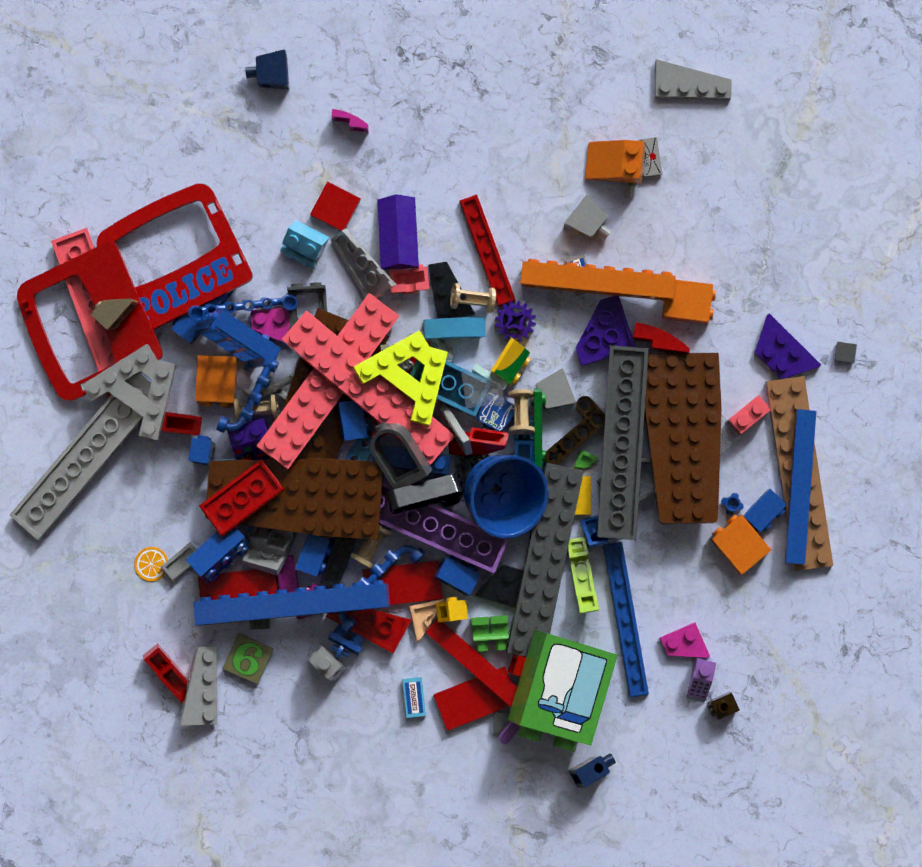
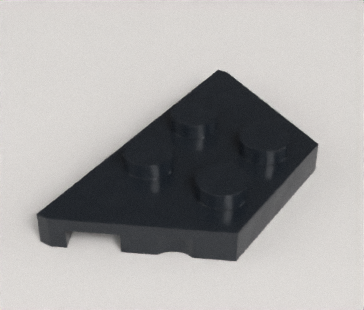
[475,564,523,608]

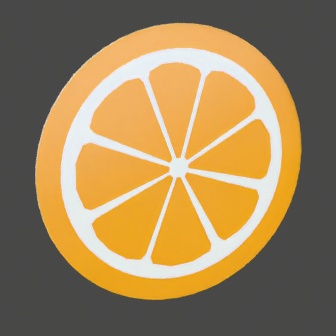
[134,547,168,581]

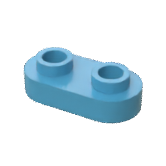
[345,434,372,461]

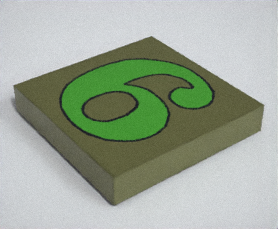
[222,633,274,684]

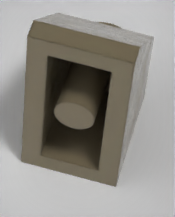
[91,299,138,331]

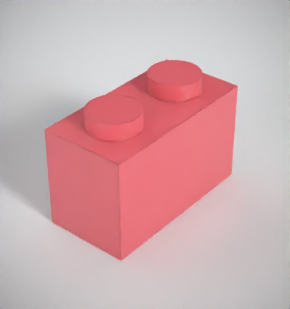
[726,395,771,436]

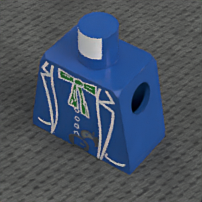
[477,391,515,432]

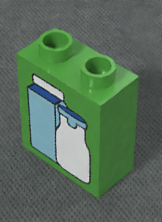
[508,629,618,752]

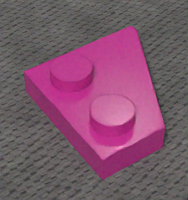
[251,308,290,342]
[659,622,710,658]

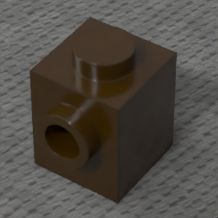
[708,692,740,720]

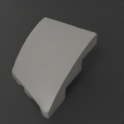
[242,527,297,575]

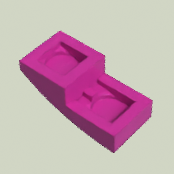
[331,109,369,133]

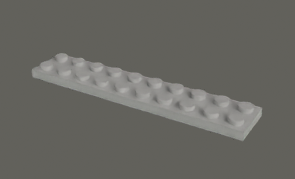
[10,373,151,540]

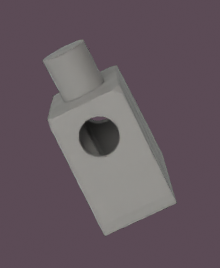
[564,194,611,240]
[529,368,576,410]
[307,643,347,682]

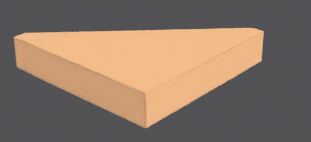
[409,599,445,641]

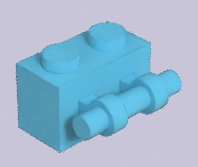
[280,220,329,269]

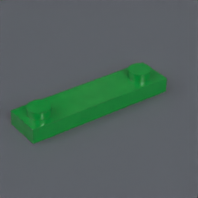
[534,388,546,468]

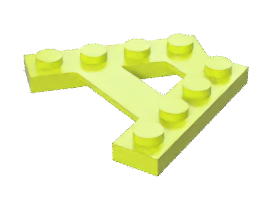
[353,330,448,426]

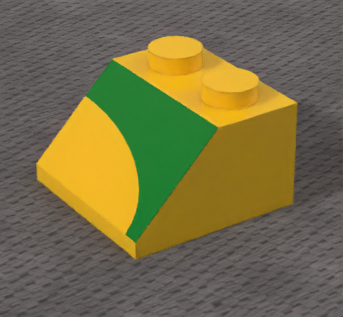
[490,338,531,387]

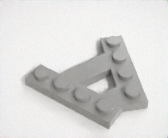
[82,344,177,440]

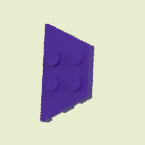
[754,313,821,379]

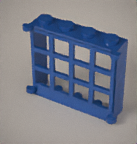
[192,309,281,371]

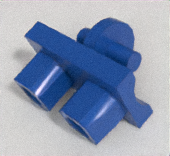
[328,624,363,659]

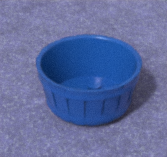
[464,455,549,538]

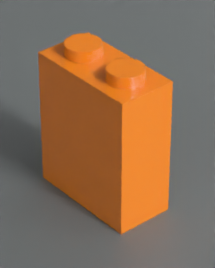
[661,279,716,325]
[195,355,238,408]
[710,514,771,575]

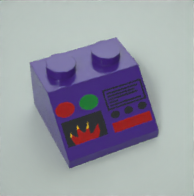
[227,418,269,460]

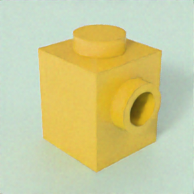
[436,597,468,622]

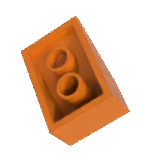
[585,140,646,184]

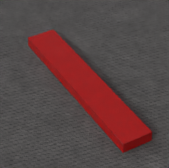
[459,194,516,307]
[425,618,517,707]

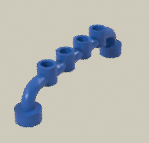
[188,294,298,322]
[216,334,279,433]
[338,545,426,633]

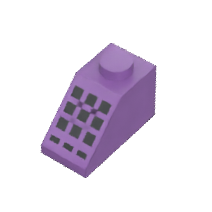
[687,658,716,700]

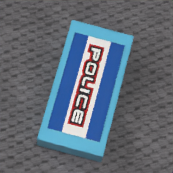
[402,677,426,718]

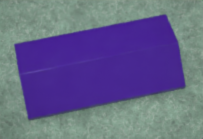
[377,194,419,270]

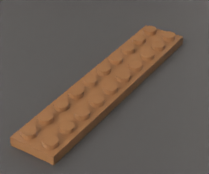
[766,376,833,571]

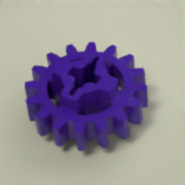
[495,301,536,342]

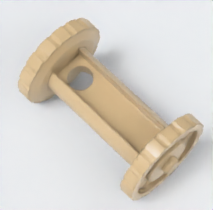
[450,283,496,313]
[508,389,535,435]
[234,394,279,422]
[350,525,392,568]

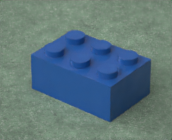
[186,528,250,584]

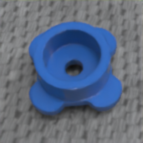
[721,493,744,515]

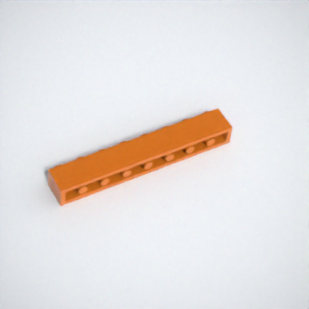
[520,259,676,302]

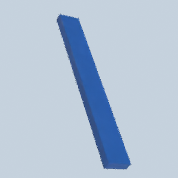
[785,409,817,565]
[603,542,649,698]

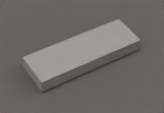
[440,404,473,456]

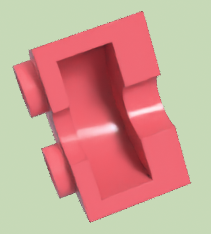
[389,264,429,294]

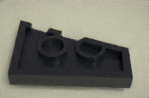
[428,261,475,319]

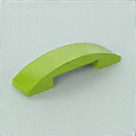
[568,537,599,614]

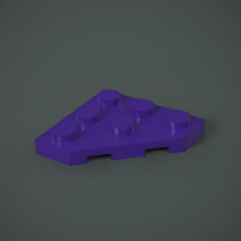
[575,296,636,366]

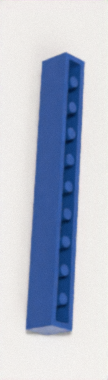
[193,580,390,626]

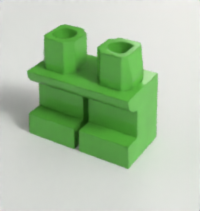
[471,615,509,652]

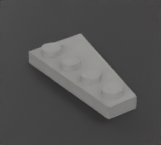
[655,59,732,100]
[330,229,396,299]
[178,646,217,726]

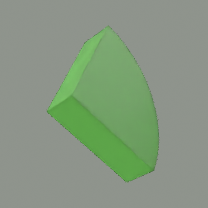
[573,450,598,469]

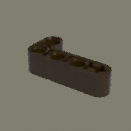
[545,396,605,465]

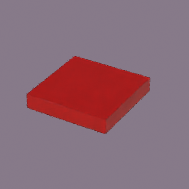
[310,181,361,231]

